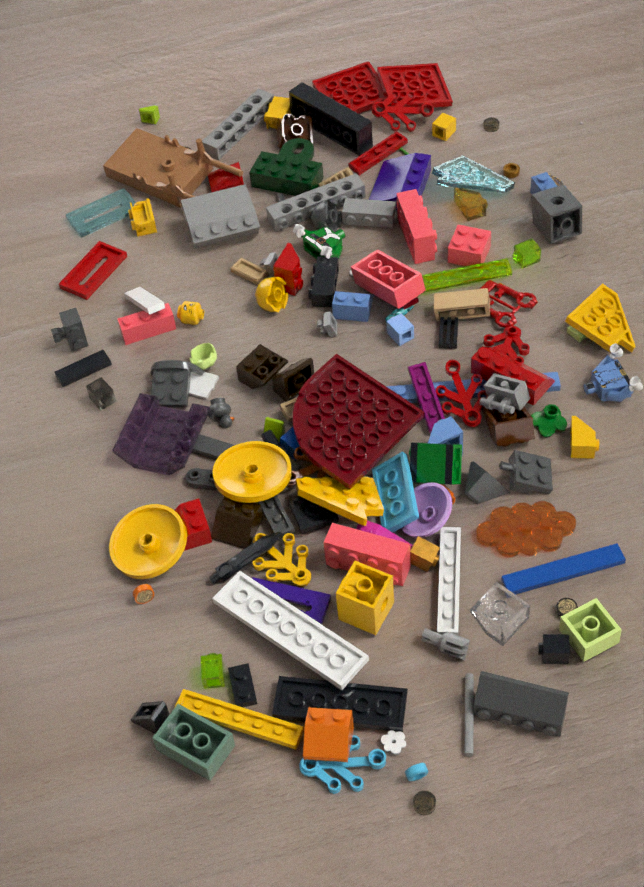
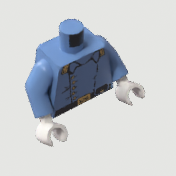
[584,343,643,402]

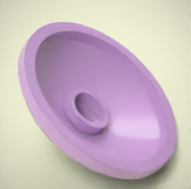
[401,482,452,538]

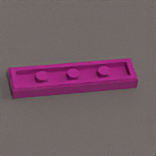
[407,362,445,434]

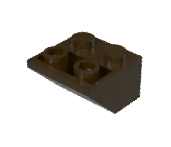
[236,344,288,389]

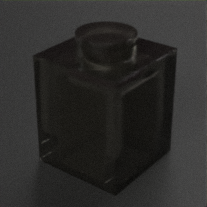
[86,377,116,410]

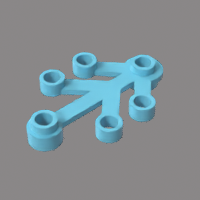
[299,735,386,794]

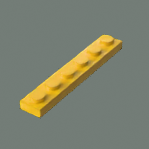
[175,689,304,750]

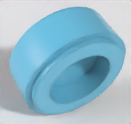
[405,763,429,781]

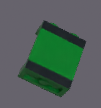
[409,442,462,485]

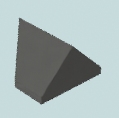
[465,461,511,504]

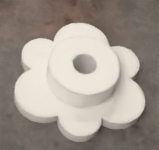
[381,730,406,754]

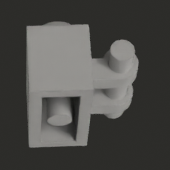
[479,373,530,414]

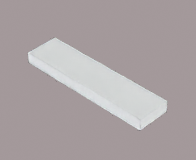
[124,287,165,314]

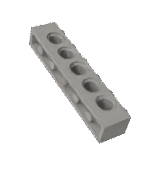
[202,89,274,160]
[266,174,366,232]

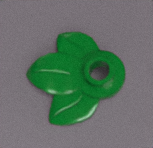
[531,404,567,437]

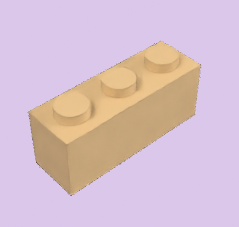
[434,288,490,322]

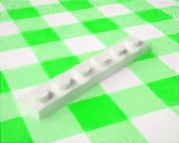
[437,527,461,635]

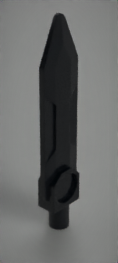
[209,532,282,584]

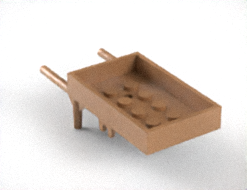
[103,128,243,208]

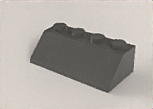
[474,671,569,737]

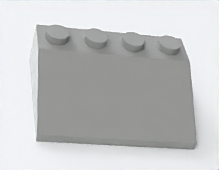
[181,184,260,249]

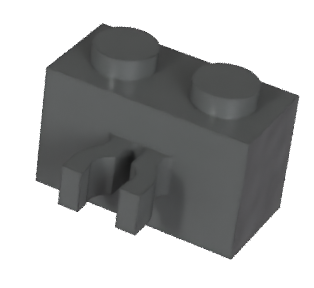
[51,308,88,351]

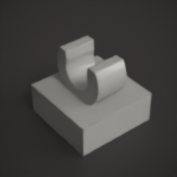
[260,253,278,277]
[317,311,337,337]

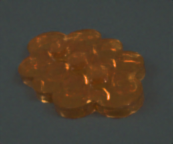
[476,501,576,557]

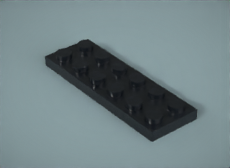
[272,676,408,732]

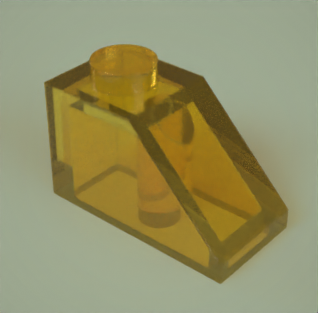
[454,187,488,221]

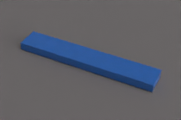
[501,543,626,596]

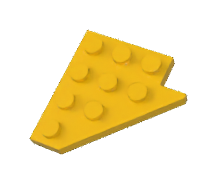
[565,283,636,353]
[295,476,384,526]

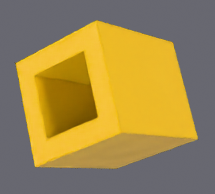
[432,113,456,141]

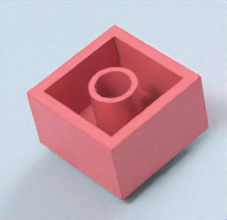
[448,224,491,270]

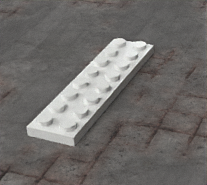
[212,571,369,690]

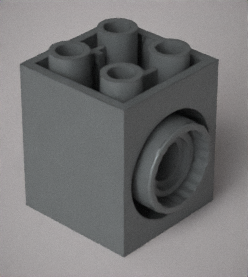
[532,185,582,244]

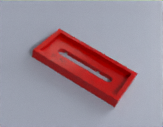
[59,241,128,300]

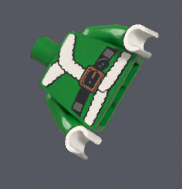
[293,224,346,260]

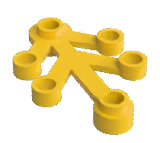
[252,533,311,587]

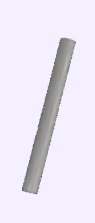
[464,673,474,757]

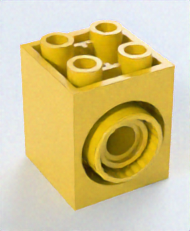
[336,561,394,635]

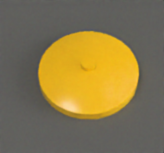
[213,441,292,503]
[109,504,187,579]

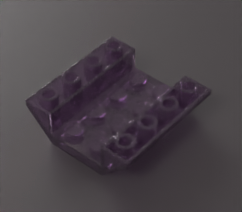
[112,393,210,475]

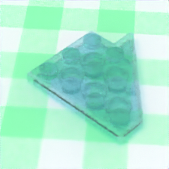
[432,155,515,193]

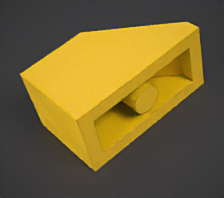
[570,416,599,459]

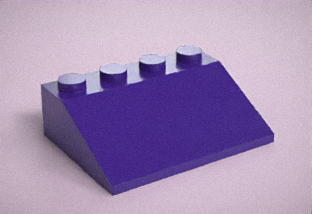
[369,153,431,211]

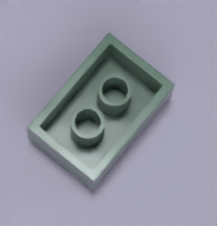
[152,704,235,781]

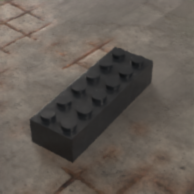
[289,82,373,156]

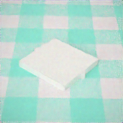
[189,371,219,400]

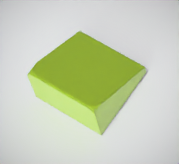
[139,105,160,124]
[263,417,285,443]

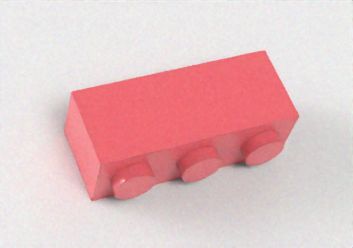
[117,303,176,345]

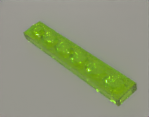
[422,258,512,293]

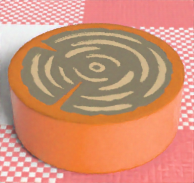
[133,584,154,604]

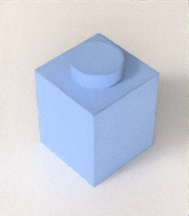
[386,313,414,346]

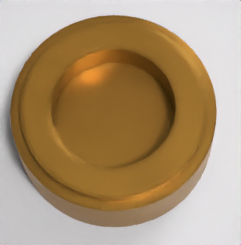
[503,163,520,178]

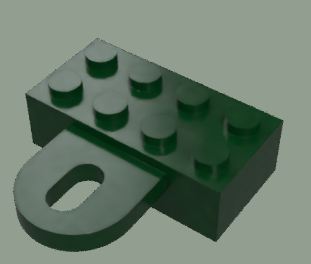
[249,138,324,196]

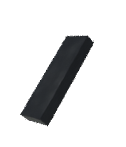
[55,350,112,387]

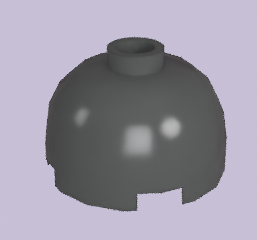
[311,199,342,232]

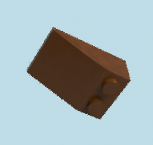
[481,406,535,447]

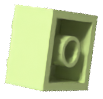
[559,598,622,662]

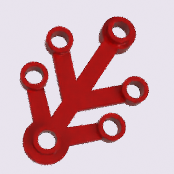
[371,90,434,132]
[478,326,530,364]
[436,360,488,427]

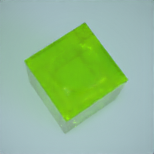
[512,238,541,269]
[201,653,225,689]

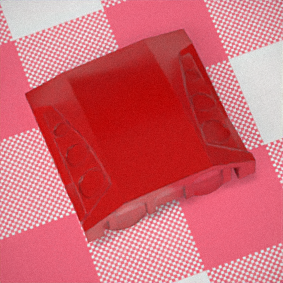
[208,162,244,192]

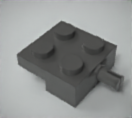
[499,450,553,494]

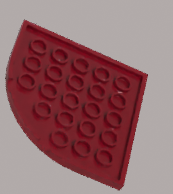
[293,353,425,490]

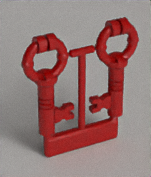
[479,280,538,328]

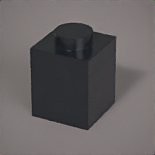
[538,634,570,664]

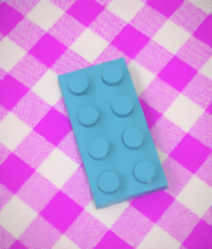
[372,451,419,533]

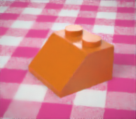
[303,707,354,762]

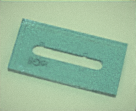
[66,188,136,238]

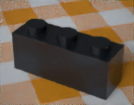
[308,257,339,307]

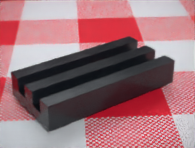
[439,317,458,348]

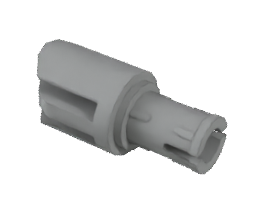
[421,628,470,660]

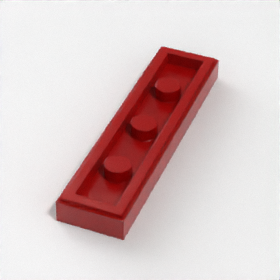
[348,131,408,176]

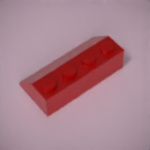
[471,346,555,406]

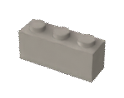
[342,198,396,228]

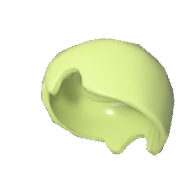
[189,343,217,370]

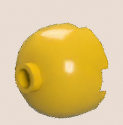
[255,277,288,312]

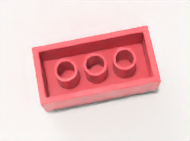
[396,189,437,264]
[351,249,426,309]
[324,523,411,586]

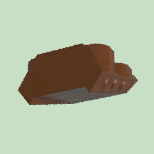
[276,114,313,148]

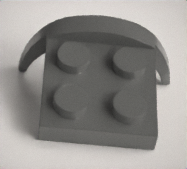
[150,360,204,407]

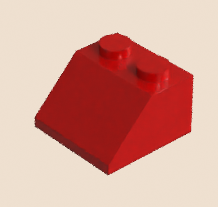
[273,243,304,296]
[174,498,212,551]

